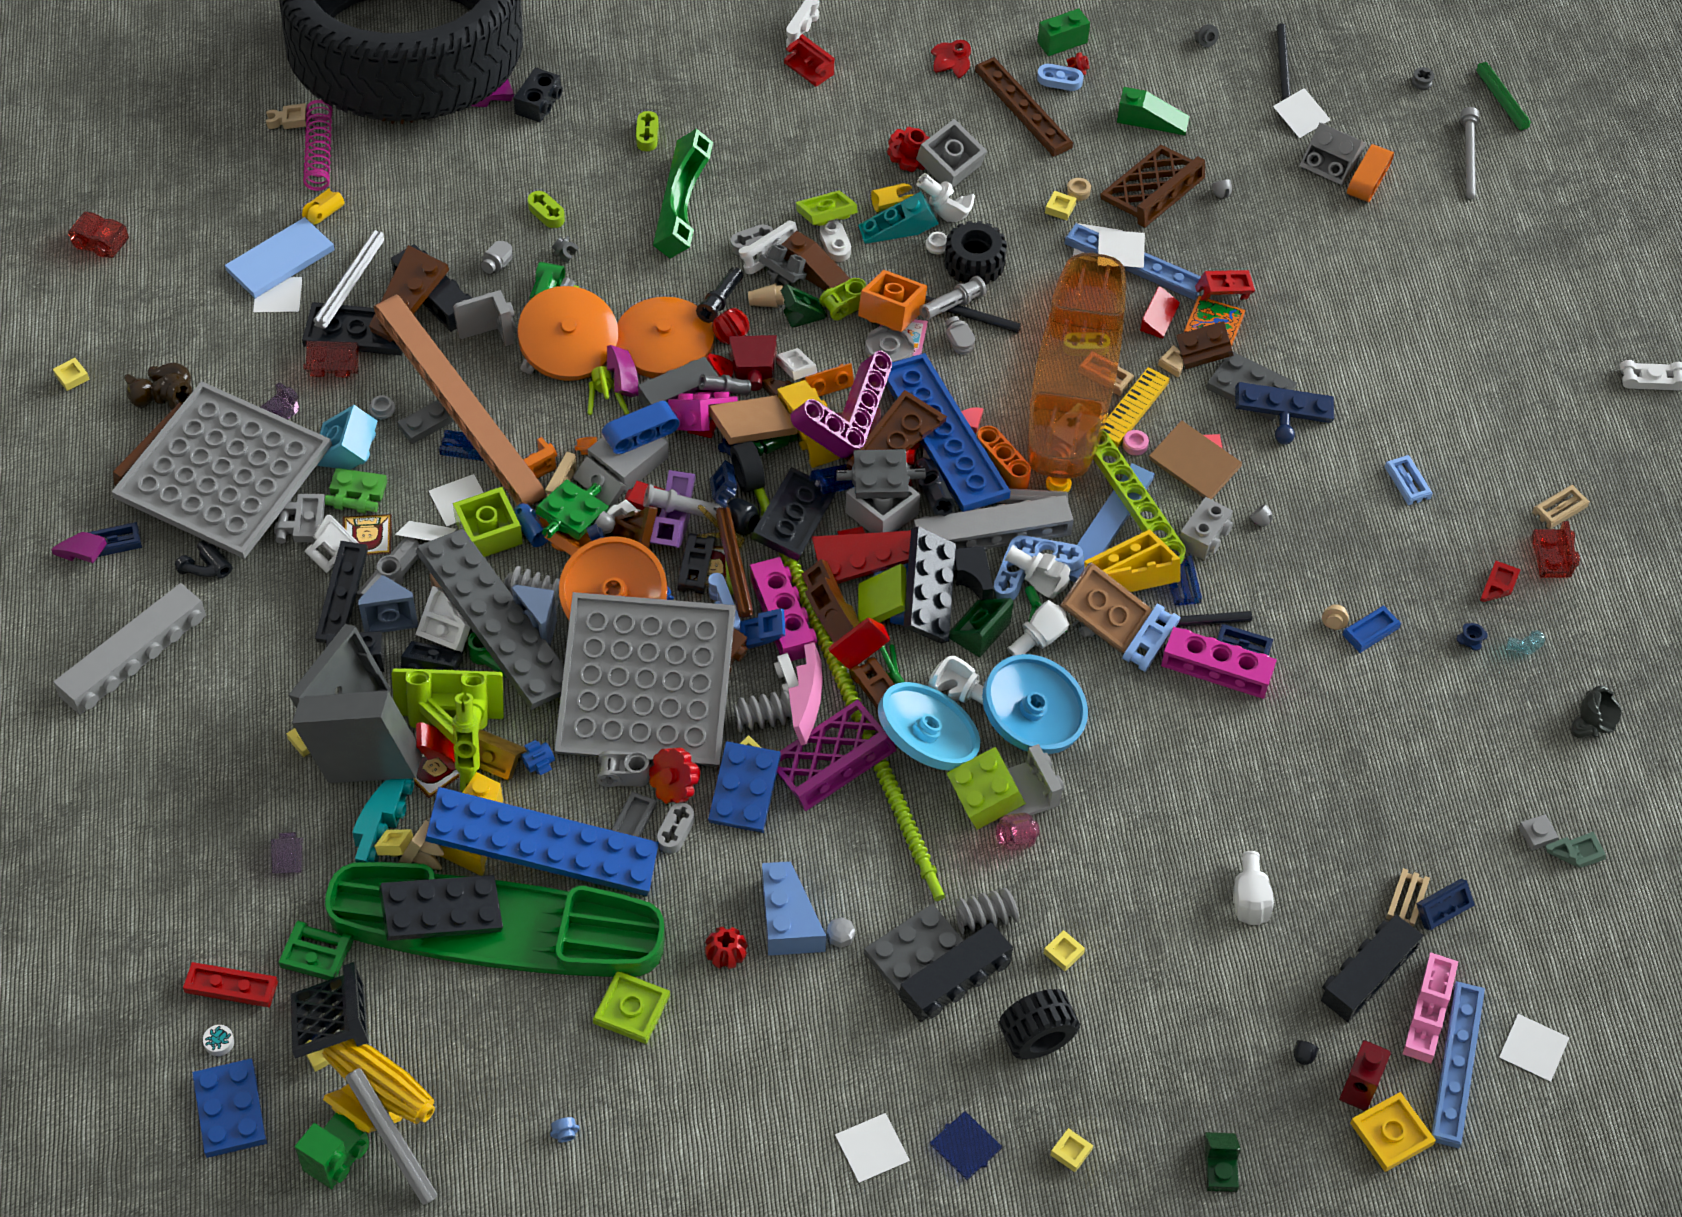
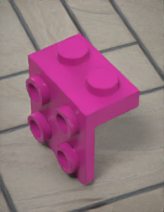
[668,391,738,431]

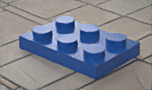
[708,741,781,833]
[192,1058,267,1158]

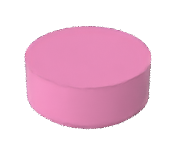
[1122,430,1149,456]

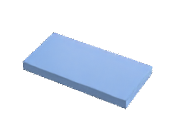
[225,217,335,298]

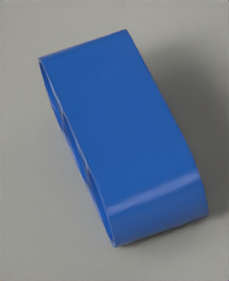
[602,401,680,454]

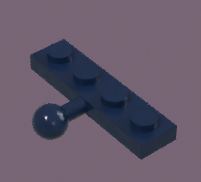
[1235,382,1334,445]

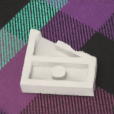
[415,586,470,652]

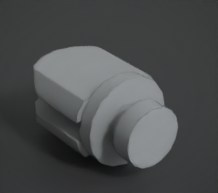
[481,241,513,274]
[945,316,975,355]

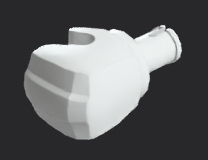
[916,173,975,222]
[1005,545,1071,599]
[1007,600,1070,656]
[928,656,983,704]
[1233,851,1274,925]

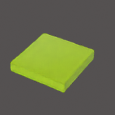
[858,564,907,623]
[593,972,670,1044]

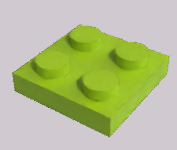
[795,190,858,226]

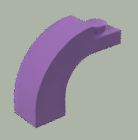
[650,470,696,548]

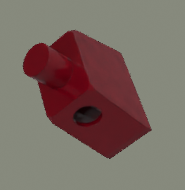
[729,335,777,391]
[1339,1040,1391,1111]

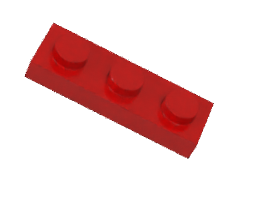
[183,962,278,1008]

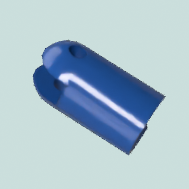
[513,503,549,547]

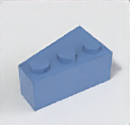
[762,861,826,956]

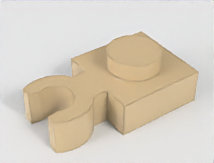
[266,103,307,129]

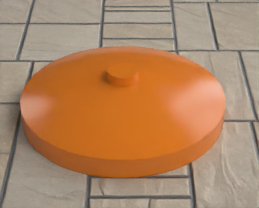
[517,286,618,381]
[616,297,714,378]
[559,537,668,621]

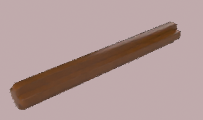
[716,507,753,618]

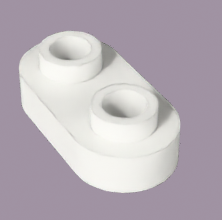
[819,220,851,262]
[774,653,799,698]

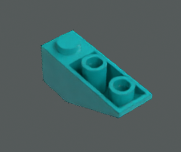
[858,191,939,244]

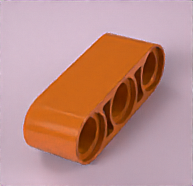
[1347,144,1394,203]
[977,426,1031,489]

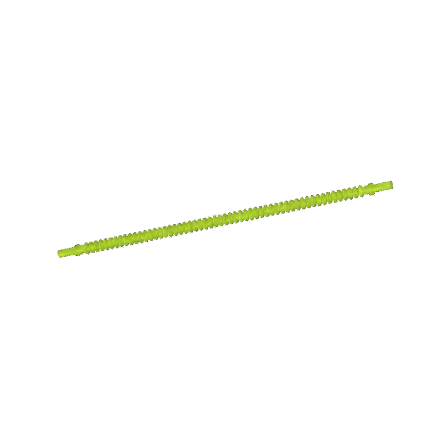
[754,488,945,901]

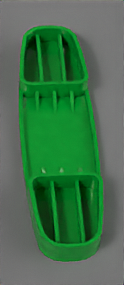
[325,862,665,977]

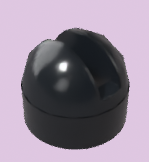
[1293,1040,1319,1065]

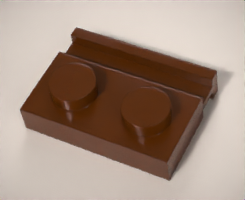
[1176,321,1234,369]

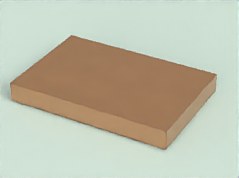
[708,395,798,445]
[1149,420,1242,500]
[1060,562,1153,653]

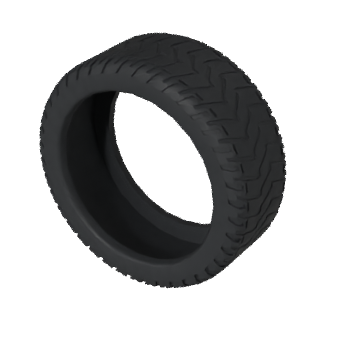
[279,0,523,121]

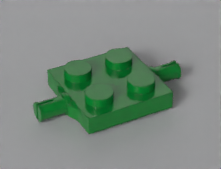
[535,479,609,540]

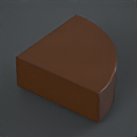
[762,378,794,396]

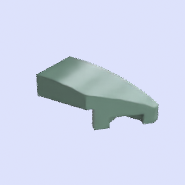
[1545,831,1606,868]

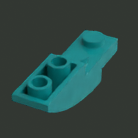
[352,778,414,863]

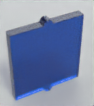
[930,1111,1002,1180]

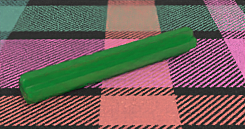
[1476,62,1531,131]

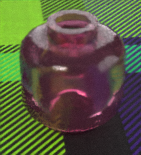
[996,813,1040,851]

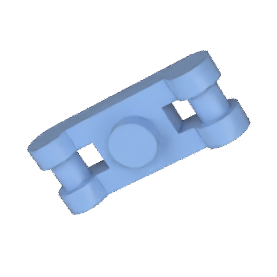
[708,573,740,632]
[1122,604,1181,672]

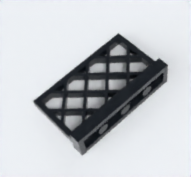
[291,962,369,1059]

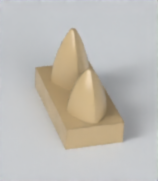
[398,820,444,870]

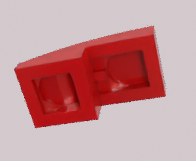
[416,722,455,771]

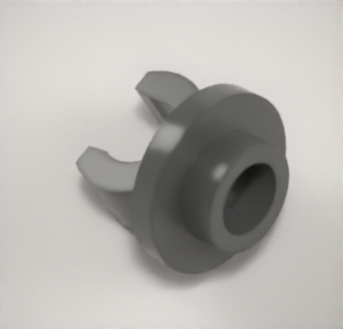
[1194,24,1219,47]
[551,236,579,263]

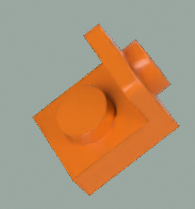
[523,437,557,479]

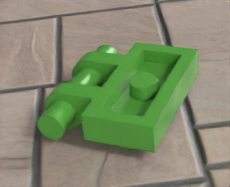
[325,468,387,513]

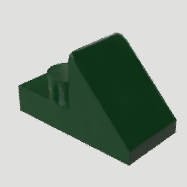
[780,284,827,327]
[1205,1132,1241,1192]

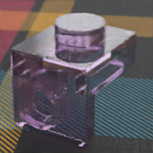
[271,832,303,873]

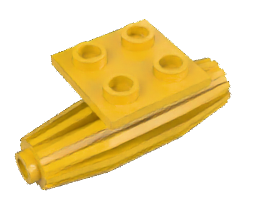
[322,1038,435,1133]

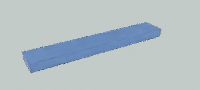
[1064,223,1201,300]
[1069,463,1155,582]
[1431,981,1485,1149]

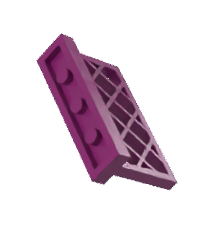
[777,699,897,812]

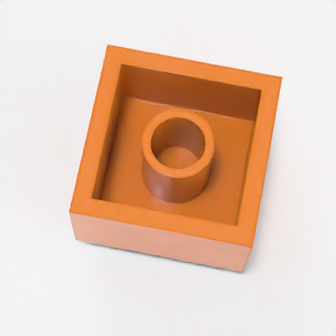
[858,270,927,332]

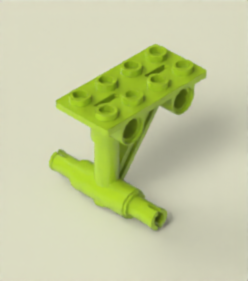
[391,668,504,792]

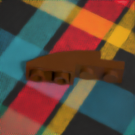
[802,559,860,643]

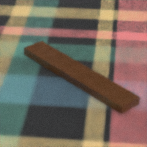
[975,57,1073,157]

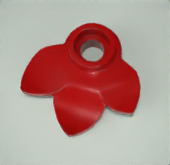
[931,40,971,78]

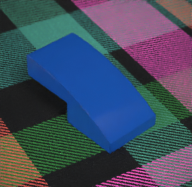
[740,608,785,649]

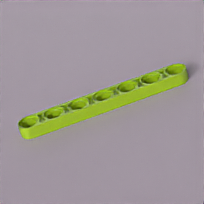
[1085,428,1186,564]

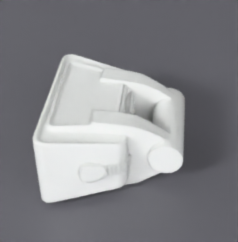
[304,515,359,573]

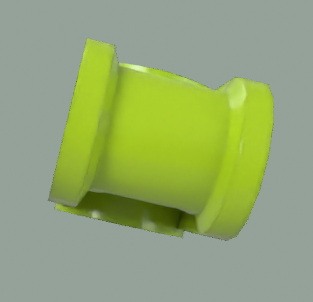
[819,278,867,321]

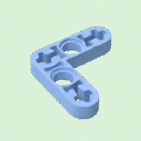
[994,535,1084,600]

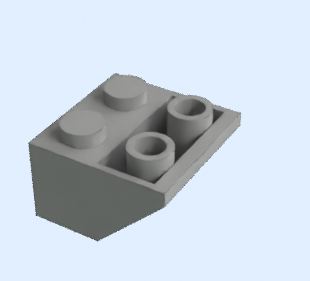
[1299,122,1367,185]

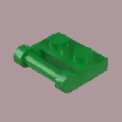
[278,921,354,980]

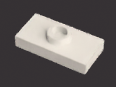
[776,348,817,380]

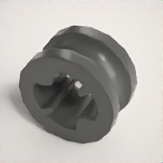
[1412,67,1434,90]

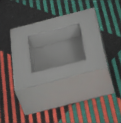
[1519,814,1559,850]

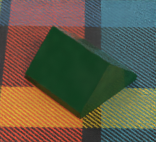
[949,598,1014,658]

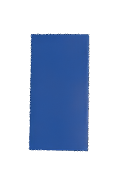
[1342,605,1401,653]

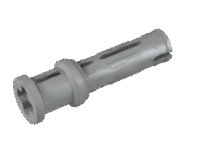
[919,276,987,320]
[643,484,723,520]

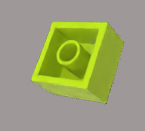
[453,487,523,557]
[946,747,1026,830]

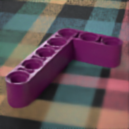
[790,351,892,458]

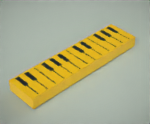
[1099,367,1170,448]

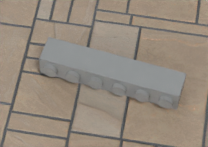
[913,495,1074,549]
[53,583,206,715]

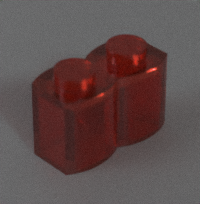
[68,212,129,258]

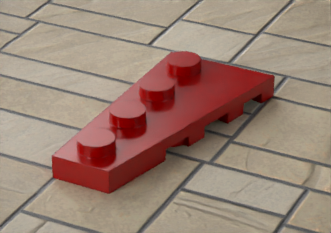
[812,531,911,584]

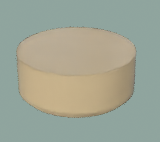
[1067,178,1091,201]

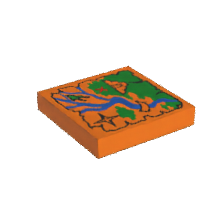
[1184,296,1245,347]

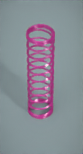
[303,100,333,191]

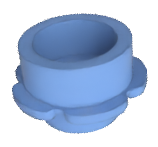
[550,1117,580,1143]

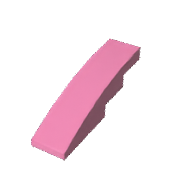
[788,643,823,745]
[1403,952,1458,1064]

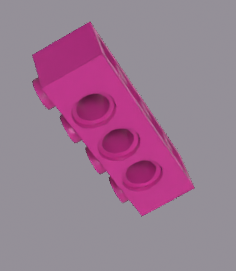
[750,557,817,661]
[1161,626,1277,699]

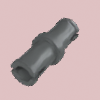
[698,374,751,396]

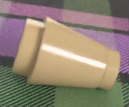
[748,283,784,308]

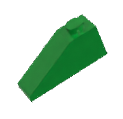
[1117,87,1189,135]

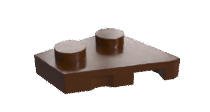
[610,507,658,549]

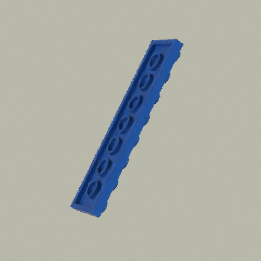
[886,353,1011,512]
[425,787,659,896]

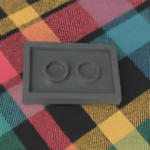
[1206,352,1297,421]
[864,903,964,996]

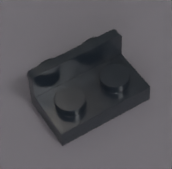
[401,641,463,670]

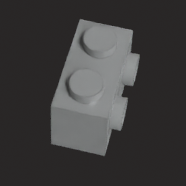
[1179,497,1233,561]

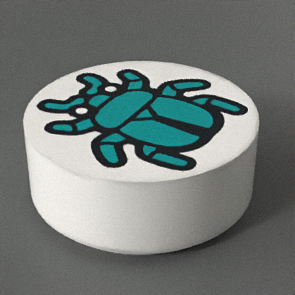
[203,1025,234,1056]

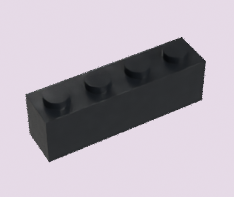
[391,244,472,332]
[1321,914,1424,1023]
[899,922,1013,1023]

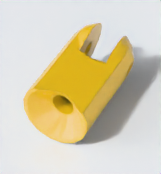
[871,183,913,212]
[302,188,345,224]

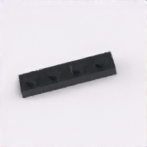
[315,541,368,643]

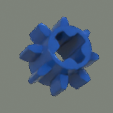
[521,740,555,776]

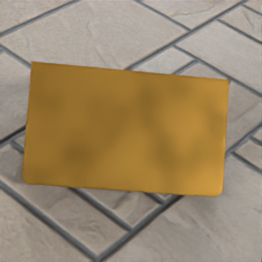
[478,729,527,780]

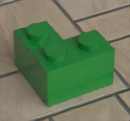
[294,1113,369,1190]

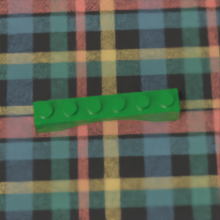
[653,128,713,259]

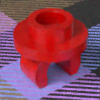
[1066,52,1089,75]

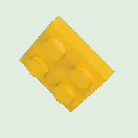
[1350,1092,1436,1172]

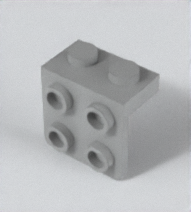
[453,290,517,346]
[1005,744,1064,822]

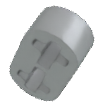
[730,224,773,256]
[657,803,694,854]

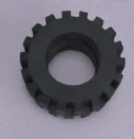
[944,221,1007,285]
[998,989,1080,1060]

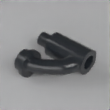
[175,540,233,578]

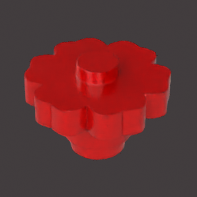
[887,127,930,172]
[649,747,700,804]

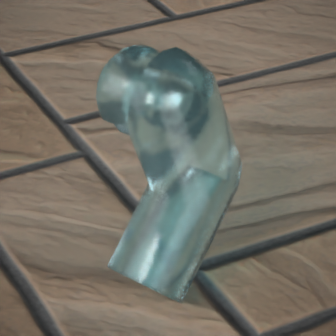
[1506,630,1545,654]

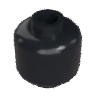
[726,498,760,536]

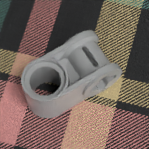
[597,751,650,787]

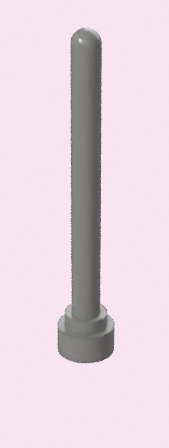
[1460,107,1479,199]

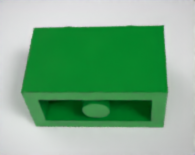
[1037,8,1090,57]

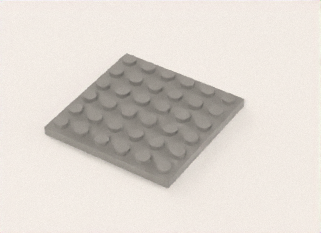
[111,381,332,559]
[555,592,736,767]

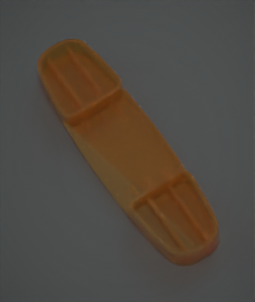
[1027,253,1126,479]

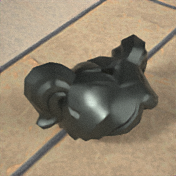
[1571,685,1622,738]

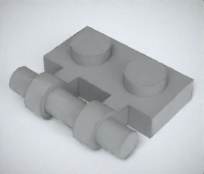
[274,494,325,544]

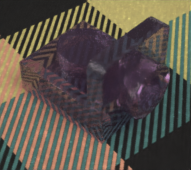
[260,382,300,420]

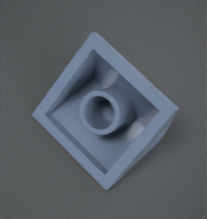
[358,575,418,633]
[512,585,557,646]

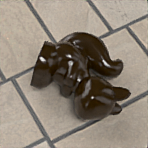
[124,362,192,410]

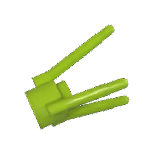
[587,366,629,415]

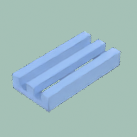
[1385,455,1433,505]

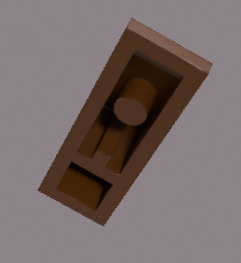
[781,231,850,296]

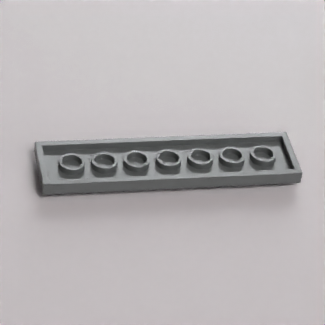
[416,528,564,710]

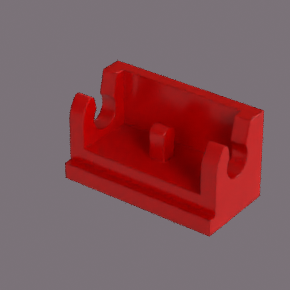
[784,34,835,87]
[1195,270,1255,301]

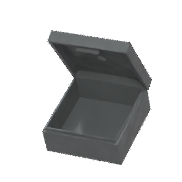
[289,624,423,783]

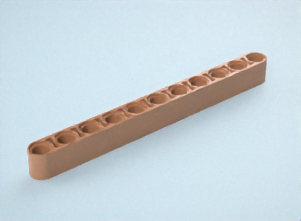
[374,294,546,506]

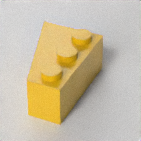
[777,380,840,468]
[1084,529,1181,592]
[441,772,503,876]

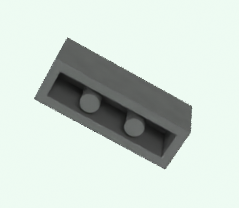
[638,357,718,408]

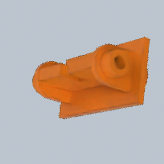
[800,363,854,397]

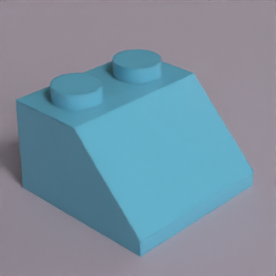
[317,405,378,470]

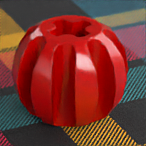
[712,308,749,344]
[704,926,748,970]

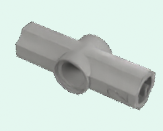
[357,537,420,599]

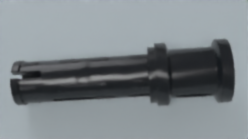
[696,267,744,323]

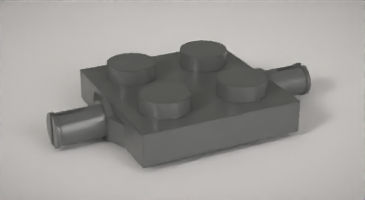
[836,449,925,499]

